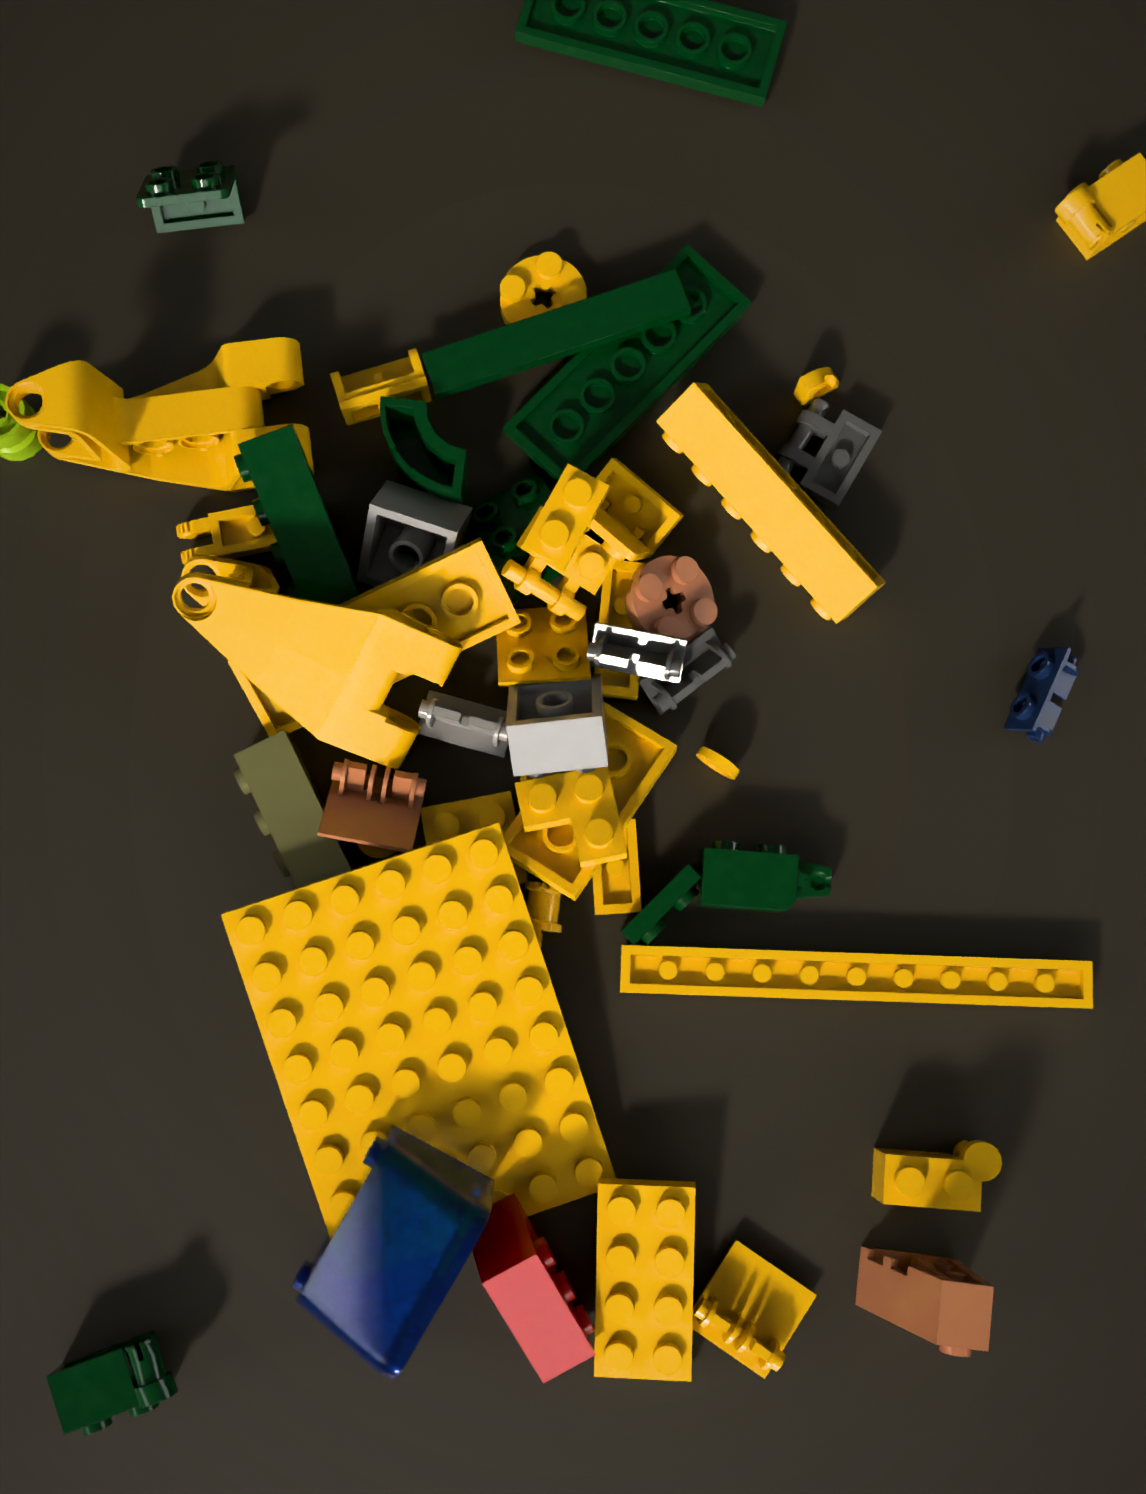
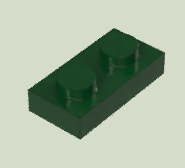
[620,864,701,945]

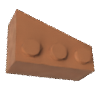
[855,1246,994,1357]

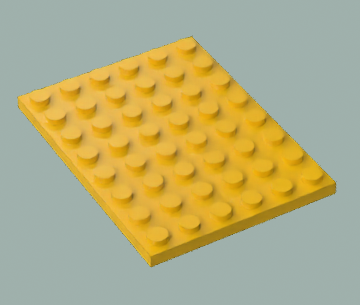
[221,821,616,1280]

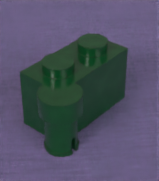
[46,1330,178,1436]

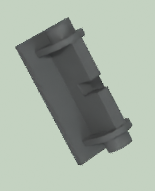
[587,622,687,684]
[638,626,736,715]

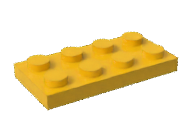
[503,702,677,901]
[594,1178,696,1382]

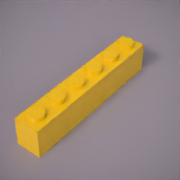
[656,382,886,624]

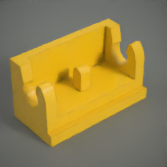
[330,348,432,426]

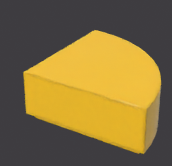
[793,367,839,406]

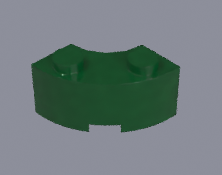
[380,396,470,505]

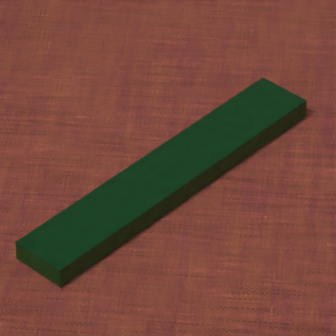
[421,269,691,400]

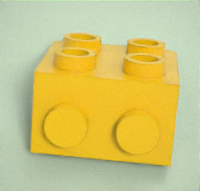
[586,458,684,562]

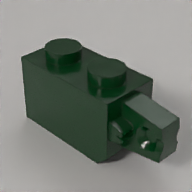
[697,840,832,913]

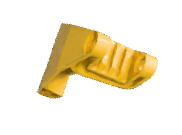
[5,337,314,493]
[172,554,463,769]

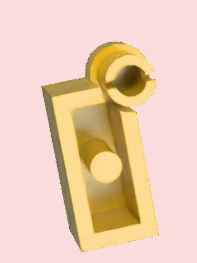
[1055,152,1146,260]
[871,1140,1002,1212]

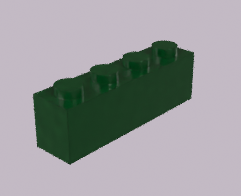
[234,424,360,605]

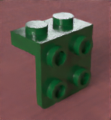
[136,160,246,233]
[468,474,561,603]

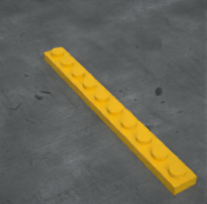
[620,945,1093,1009]

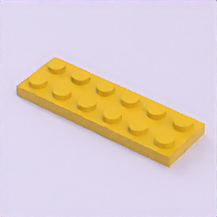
[228,537,521,737]

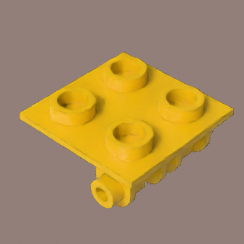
[496,607,591,689]
[693,1240,817,1379]

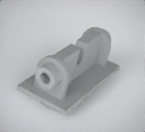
[418,690,508,758]

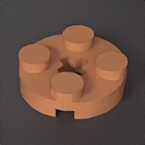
[625,555,718,643]

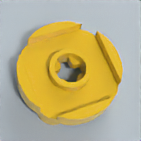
[500,252,587,325]

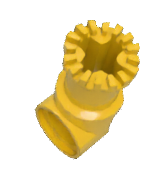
[524,881,563,948]

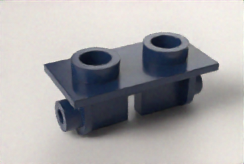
[1004,647,1080,743]

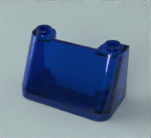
[291,1125,494,1381]

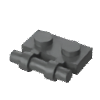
[775,398,882,511]

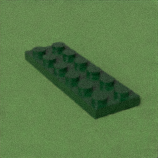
[515,0,787,108]
[503,244,752,482]

